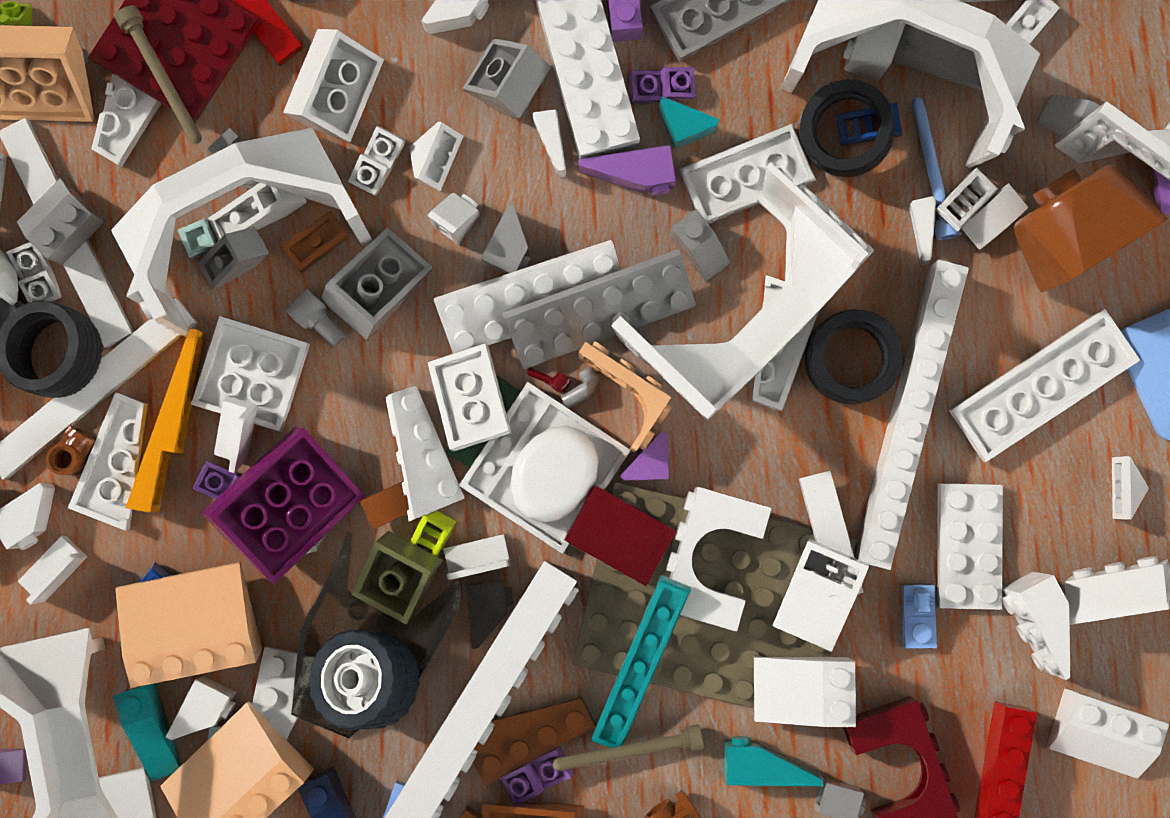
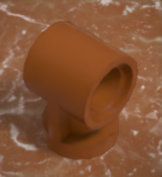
[46,425,96,475]
[644,790,701,818]

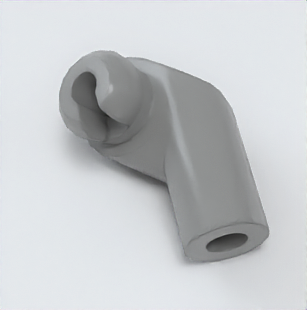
[561,367,600,409]

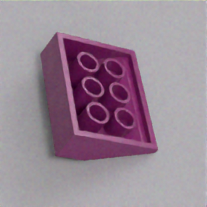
[201,427,365,585]

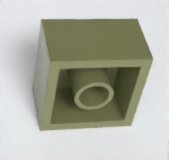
[351,531,443,624]

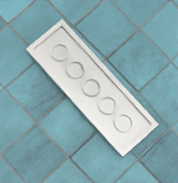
[434,240,621,354]
[949,309,1140,462]

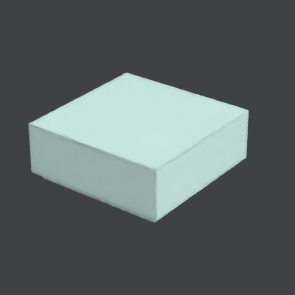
[178,218,217,259]

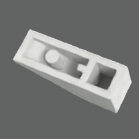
[208,183,307,241]

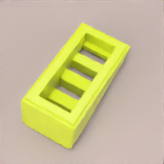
[410,510,457,557]

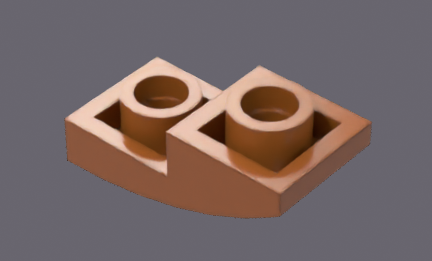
[360,481,409,529]

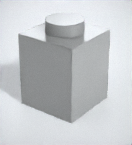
[814,777,866,818]

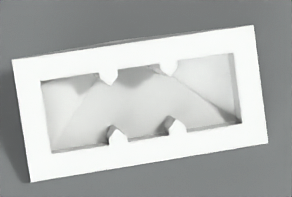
[409,122,464,191]
[1112,456,1149,519]

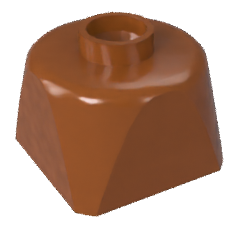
[1014,164,1168,293]

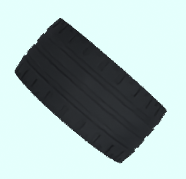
[800,79,895,177]
[0,301,102,398]
[805,310,903,404]

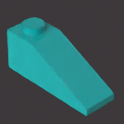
[113,683,181,781]
[724,736,823,786]

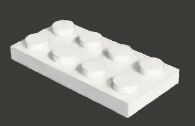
[937,483,1003,610]

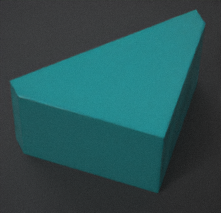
[658,96,720,149]

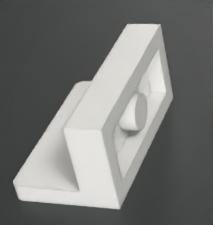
[214,396,257,474]
[443,534,511,580]
[18,536,88,605]

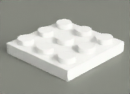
[191,316,310,432]

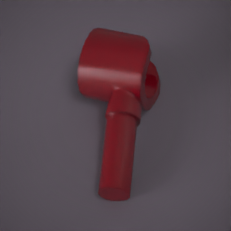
[527,368,571,393]

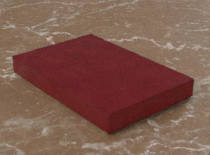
[563,485,677,586]

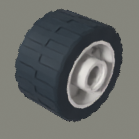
[309,630,419,730]

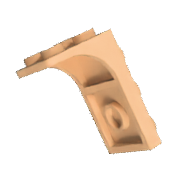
[579,341,672,453]

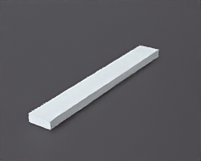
[0,118,134,348]
[0,298,198,480]

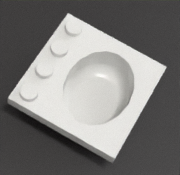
[459,382,631,554]

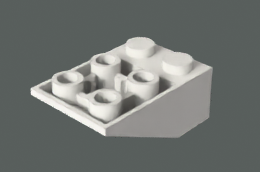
[773,539,869,652]
[1002,572,1070,680]

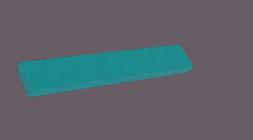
[591,575,691,748]

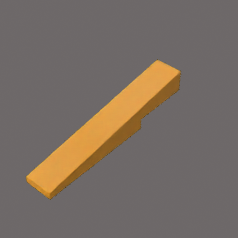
[125,329,206,513]

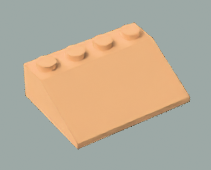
[0,25,94,122]
[115,562,263,688]
[160,701,314,818]

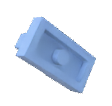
[901,585,937,648]

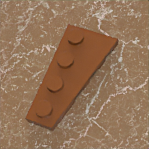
[473,697,596,786]

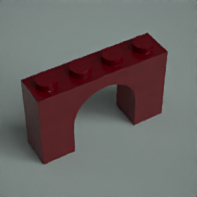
[843,696,960,818]

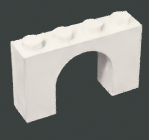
[666,487,771,631]

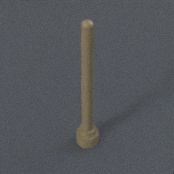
[114,5,202,144]
[553,724,704,771]

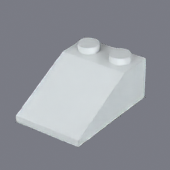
[754,657,856,727]

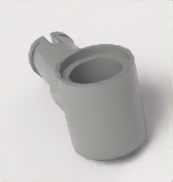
[285,289,346,347]

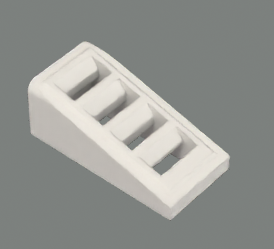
[533,109,567,177]
[935,168,998,231]
[909,196,936,265]

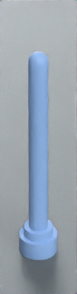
[912,97,961,241]

